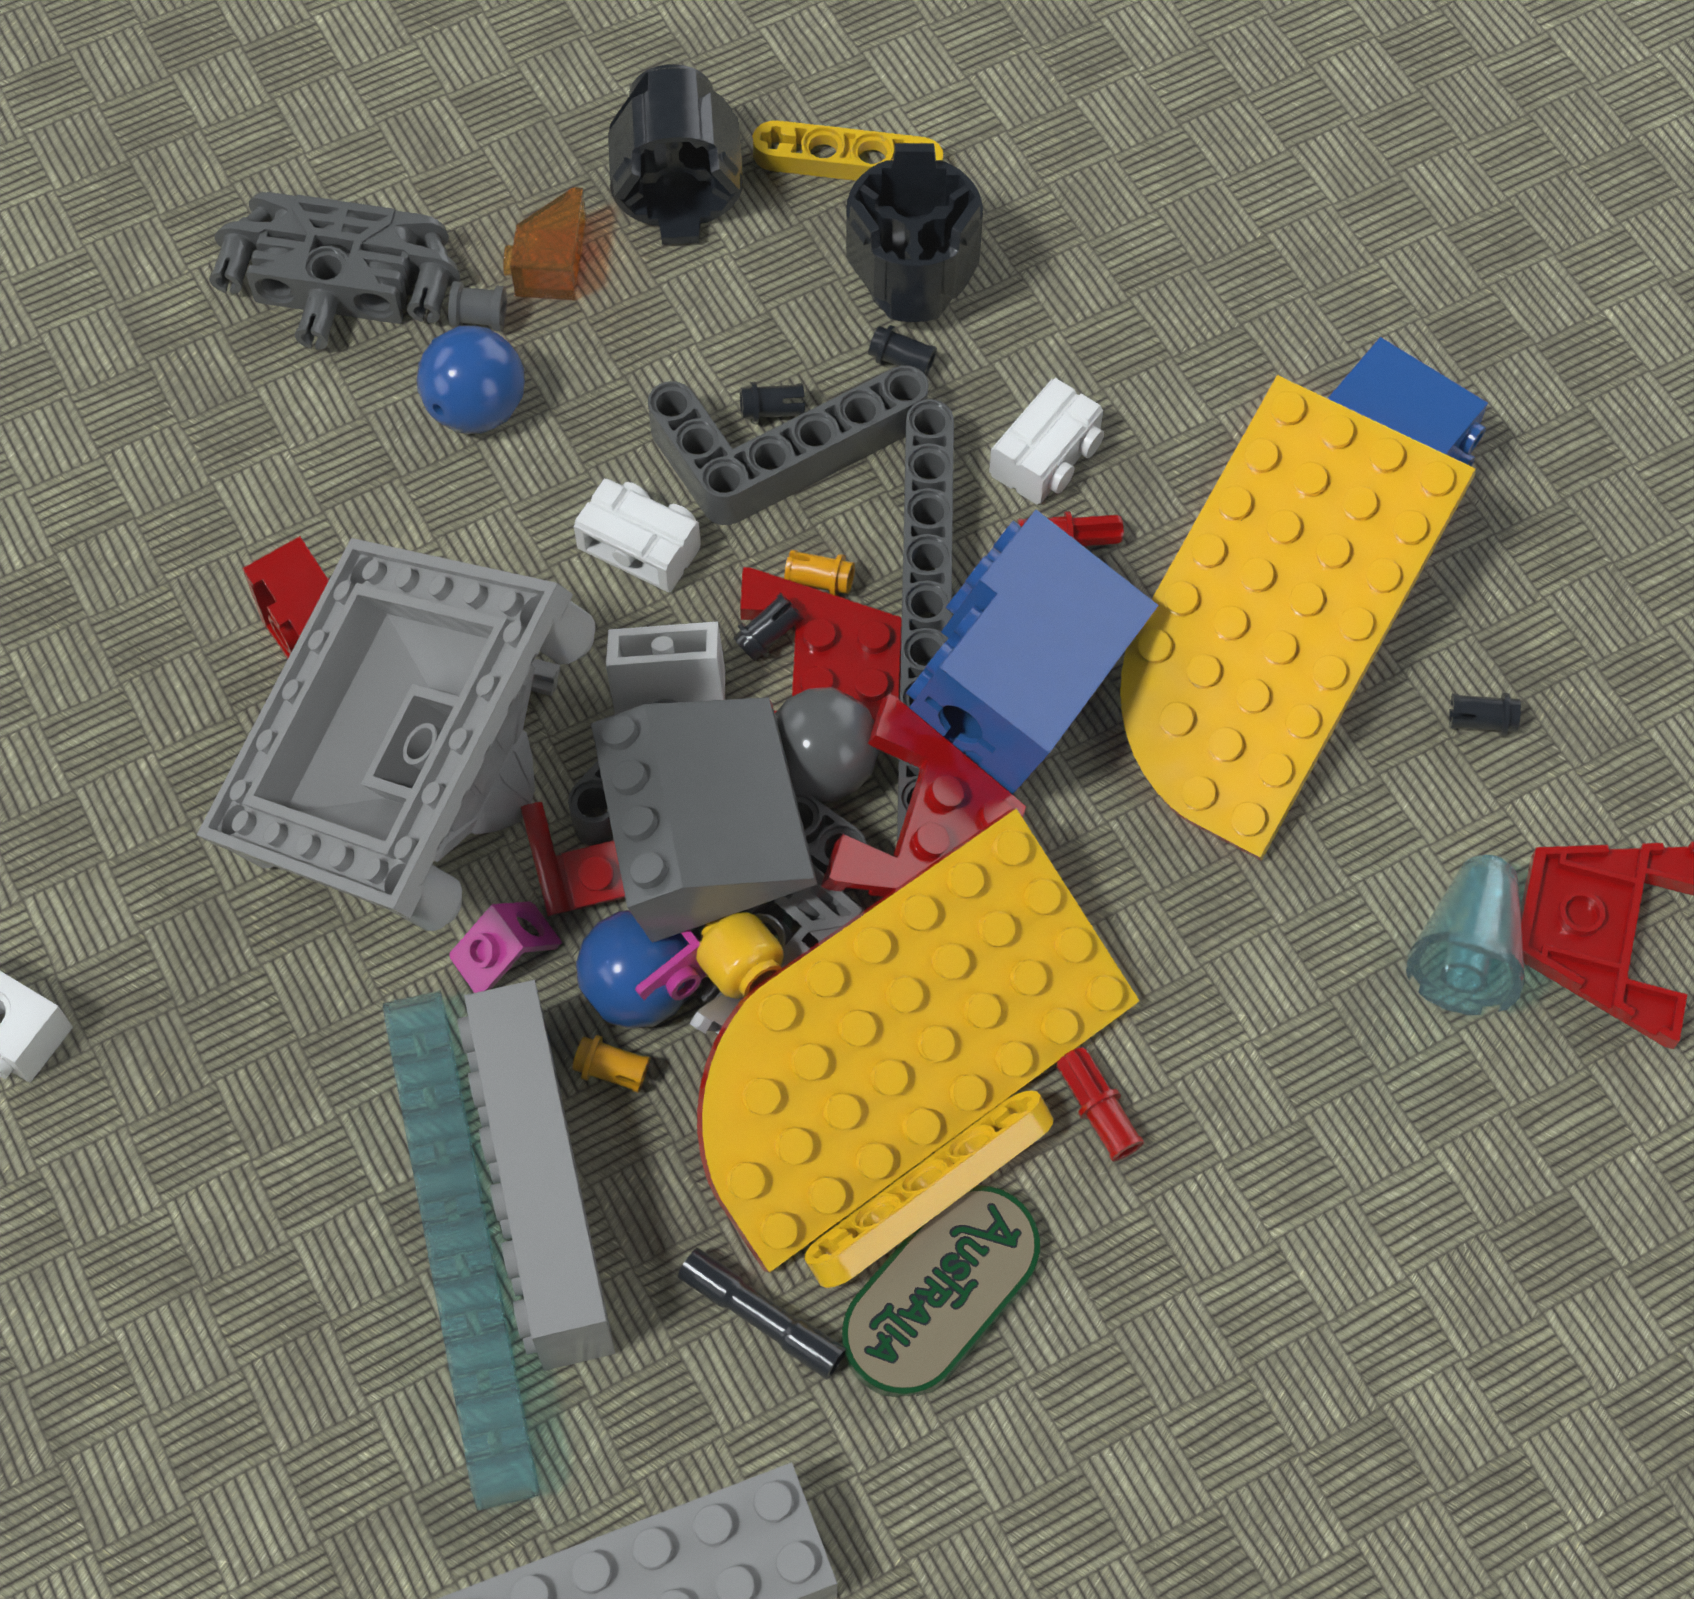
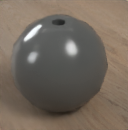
[775,687,880,802]

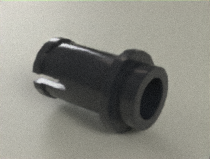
[868,325,937,377]
[740,382,805,424]
[733,593,804,661]
[1449,693,1521,737]

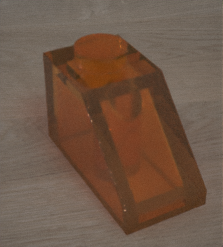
[503,187,587,300]

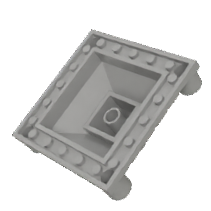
[197,538,595,931]

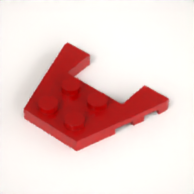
[740,567,901,721]
[821,694,1026,897]
[1511,842,1694,1049]

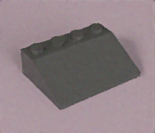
[591,697,817,943]

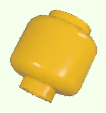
[696,912,784,999]

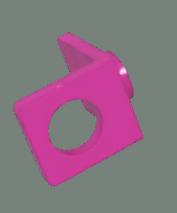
[449,902,562,993]
[635,930,707,1001]

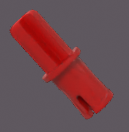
[1017,511,1124,546]
[1057,1047,1144,1162]

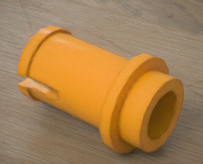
[784,549,855,596]
[572,1035,651,1093]

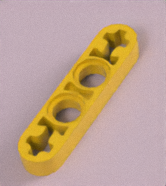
[752,120,943,181]

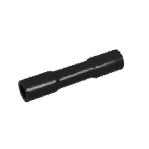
[678,1247,846,1380]

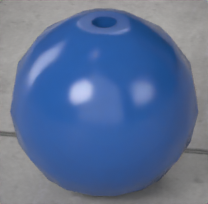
[416,326,525,434]
[576,910,689,1029]

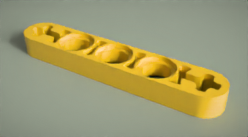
[804,1090,1054,1288]

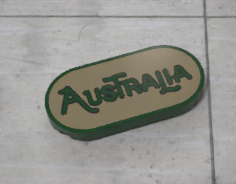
[842,1185,1040,1398]

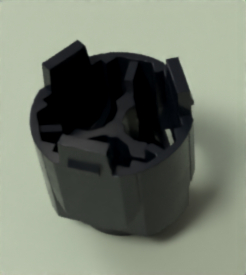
[608,64,743,245]
[846,143,983,322]

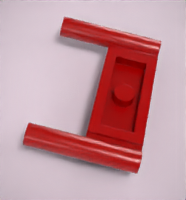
[520,802,625,917]

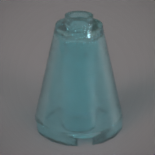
[1406,855,1525,1015]

